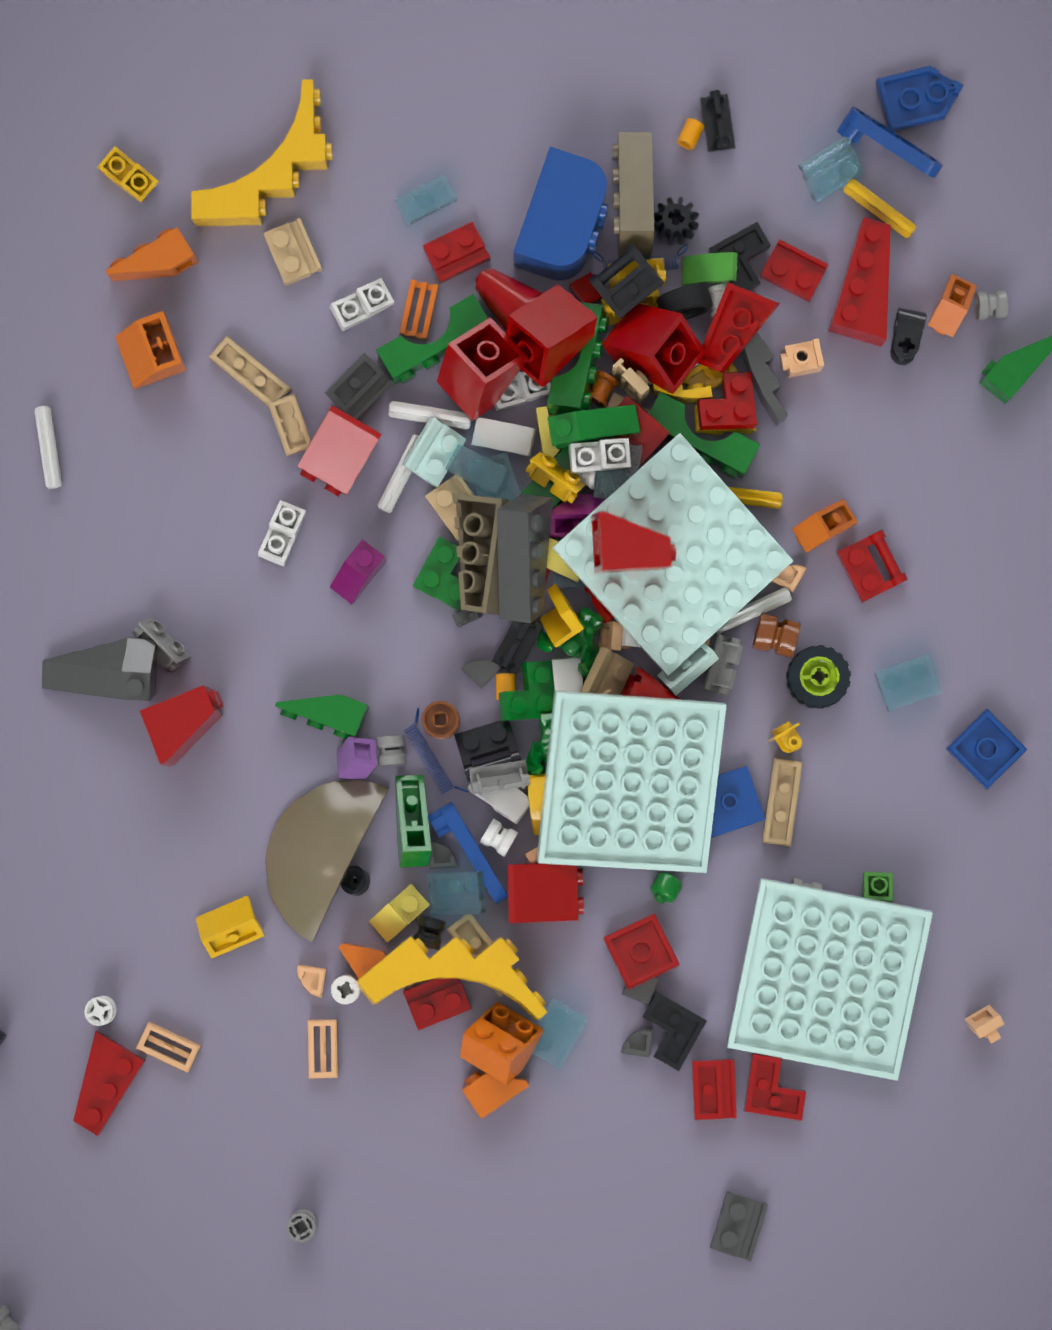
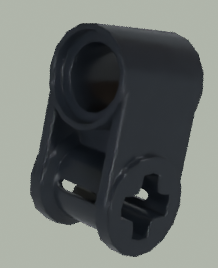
[890,308,927,365]

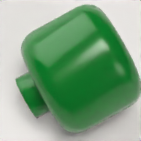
[650,872,682,904]

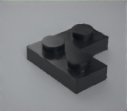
[708,222,771,291]
[642,991,707,1071]

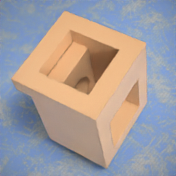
[779,338,824,378]

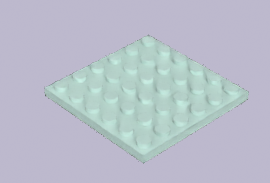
[552,433,793,676]
[537,690,726,873]
[727,878,933,1081]

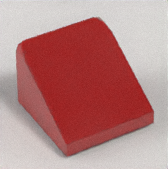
[569,272,602,304]

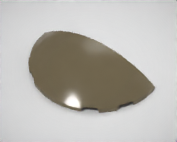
[265,780,389,942]

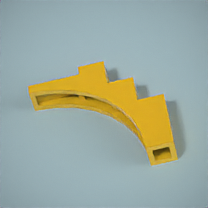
[191,79,333,226]
[355,937,547,1020]

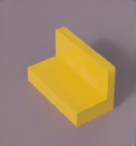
[540,584,584,647]
[196,896,264,959]

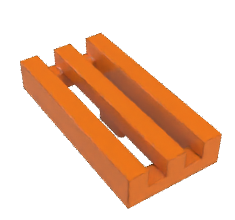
[399,279,439,341]

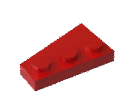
[698,282,780,373]
[73,1030,146,1136]

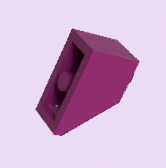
[549,494,606,538]
[330,539,387,605]

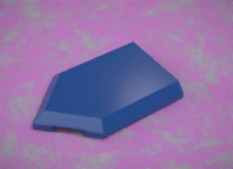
[876,66,964,132]

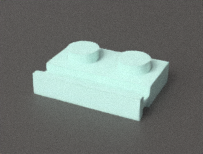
[402,417,466,487]

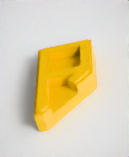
[682,364,738,389]

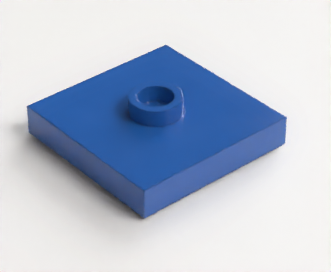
[945,709,1028,789]
[711,766,766,838]

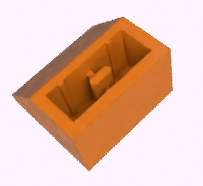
[115,311,187,390]
[460,1001,544,1086]

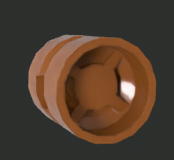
[752,613,801,658]
[422,701,460,740]

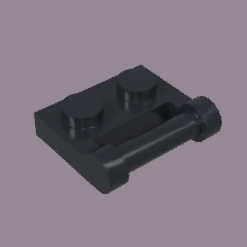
[588,243,664,319]
[454,720,521,782]

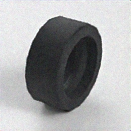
[656,283,713,320]

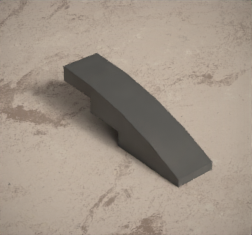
[741,332,788,426]

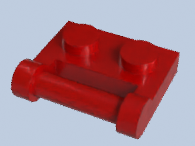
[837,529,908,603]

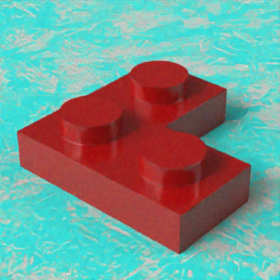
[697,372,757,430]
[744,1053,806,1121]

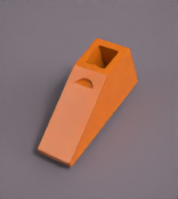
[105,227,198,281]

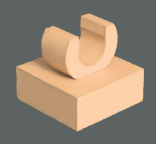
[599,621,630,652]
[965,1005,1004,1044]

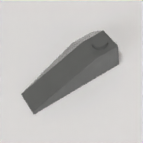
[42,637,157,701]

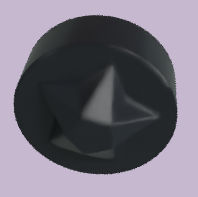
[341,866,370,896]

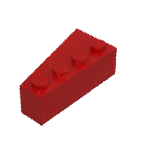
[828,217,891,347]

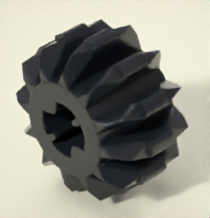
[654,197,699,245]

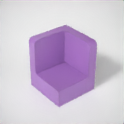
[337,737,377,780]

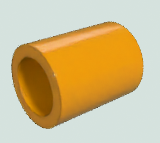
[676,118,705,150]
[495,673,516,700]

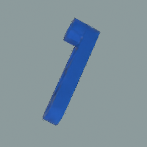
[837,107,943,178]
[428,801,508,904]

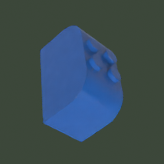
[513,147,608,280]

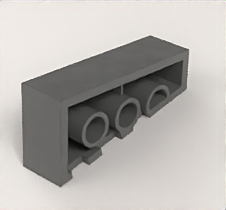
[497,494,553,623]

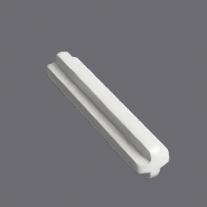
[388,401,471,430]
[34,406,62,489]
[378,434,419,513]
[716,587,792,634]

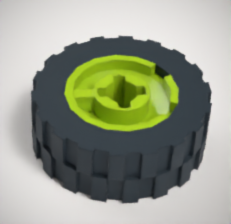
[786,645,851,709]

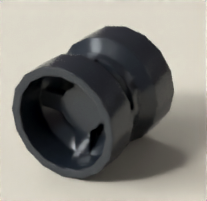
[413,915,446,950]

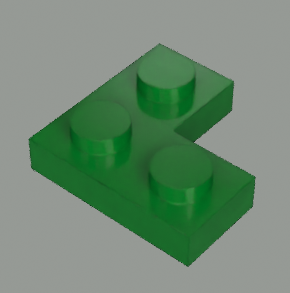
[413,536,462,612]
[499,661,555,721]

